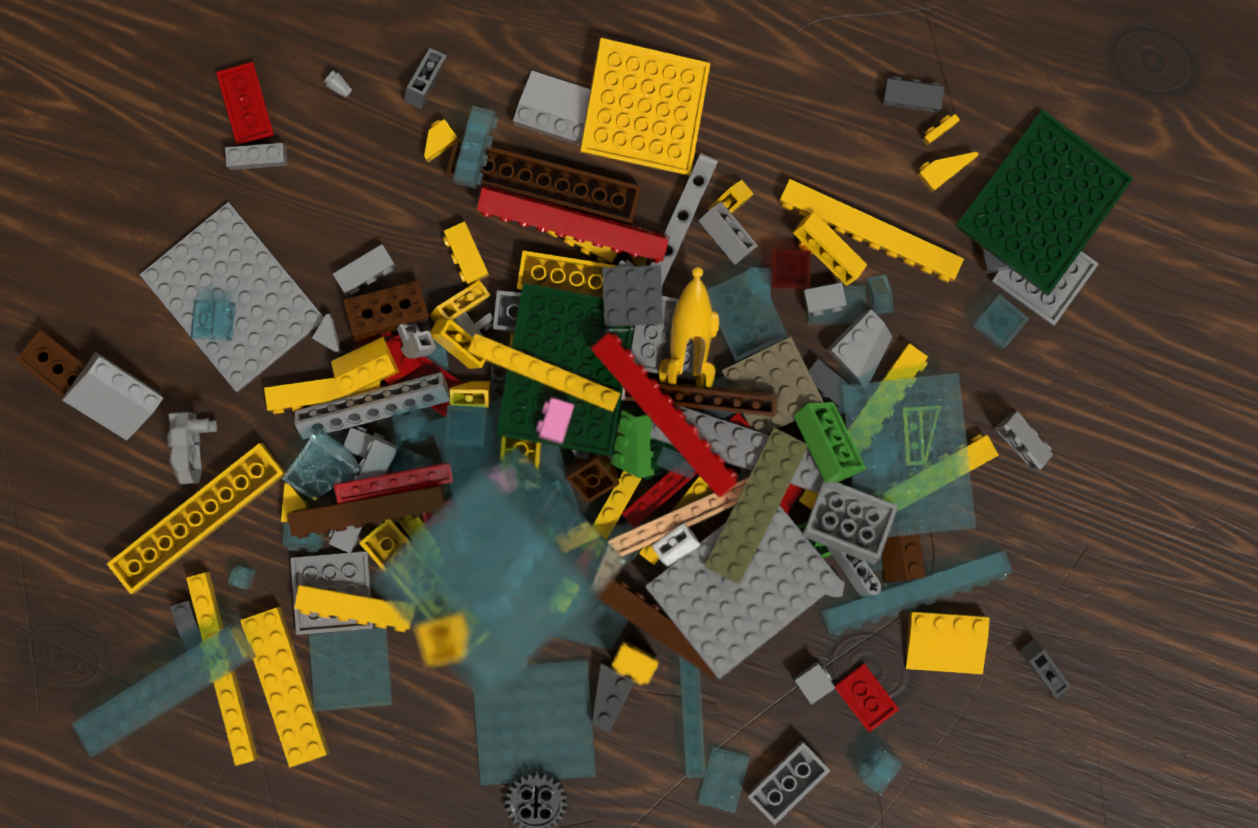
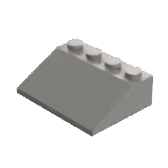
[513,71,590,146]
[62,352,163,441]
[802,480,898,565]

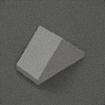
[312,314,342,353]

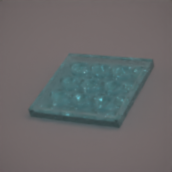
[309,628,392,711]

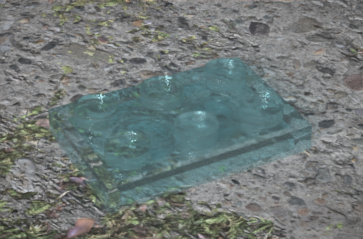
[698,746,750,813]

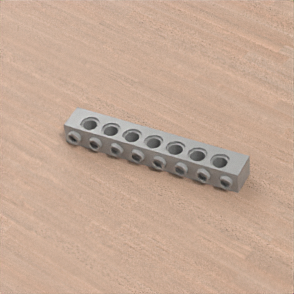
[295,372,450,439]

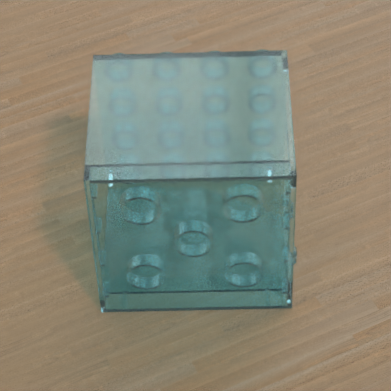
[370,448,626,701]

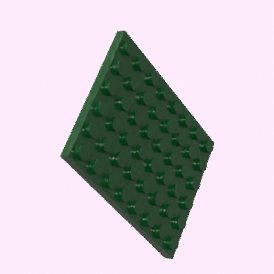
[955,109,1134,296]
[496,283,634,457]

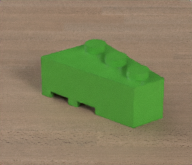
[611,408,654,478]

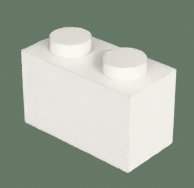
[652,523,701,567]

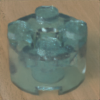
[391,409,433,445]

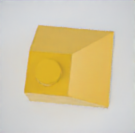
[416,613,468,666]

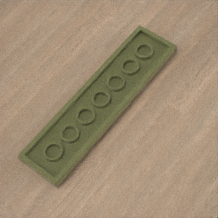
[704,428,808,585]

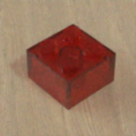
[770,249,811,291]

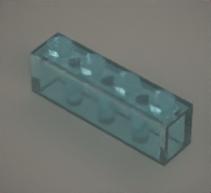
[453,106,498,189]

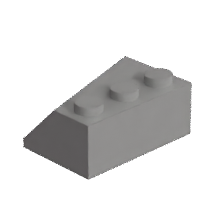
[826,309,892,391]
[994,411,1053,471]

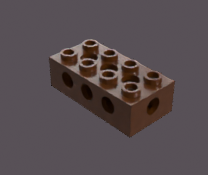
[343,281,429,342]
[16,330,86,398]

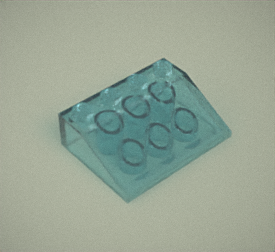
[707,267,788,362]

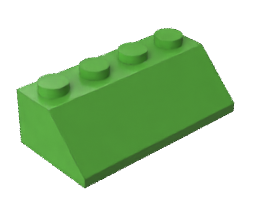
[794,402,866,483]

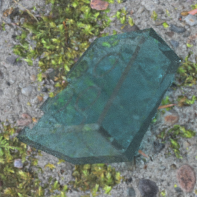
[282,429,361,501]
[551,587,629,650]

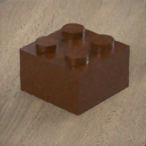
[564,452,619,503]

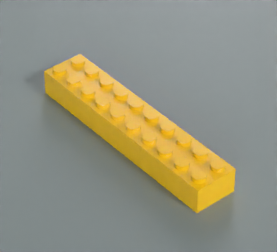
[107,443,287,594]

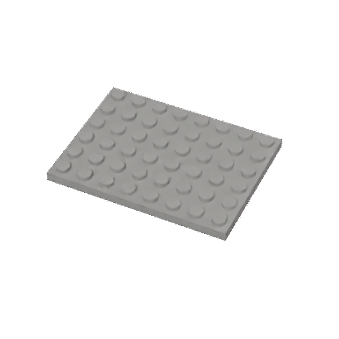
[140,202,324,393]
[645,505,841,679]

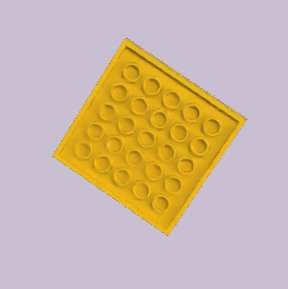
[579,38,710,176]

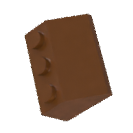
[880,520,926,583]

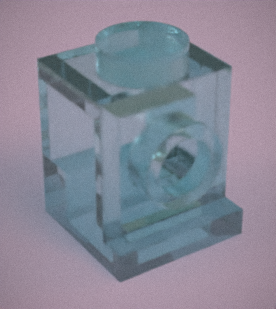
[228,565,256,590]

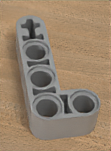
[825,545,881,597]

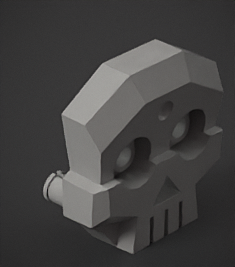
[168,412,217,484]

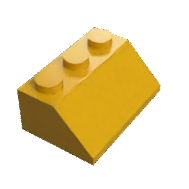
[331,337,399,396]

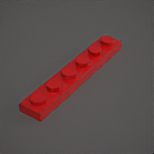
[334,462,453,504]

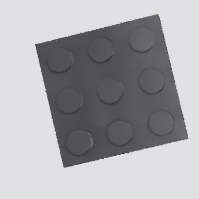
[602,266,663,326]

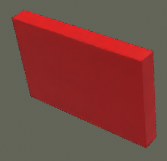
[834,663,900,733]

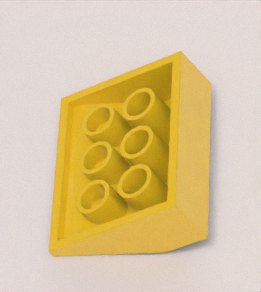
[905,611,989,674]

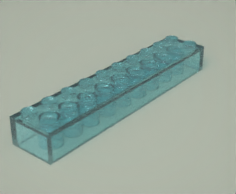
[72,623,256,757]

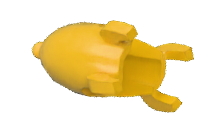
[659,267,719,387]

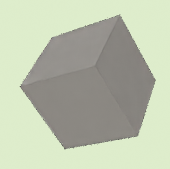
[793,662,835,705]

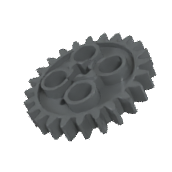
[505,770,567,828]

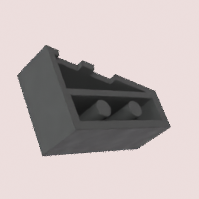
[592,662,635,733]

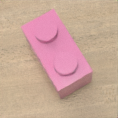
[537,398,574,444]

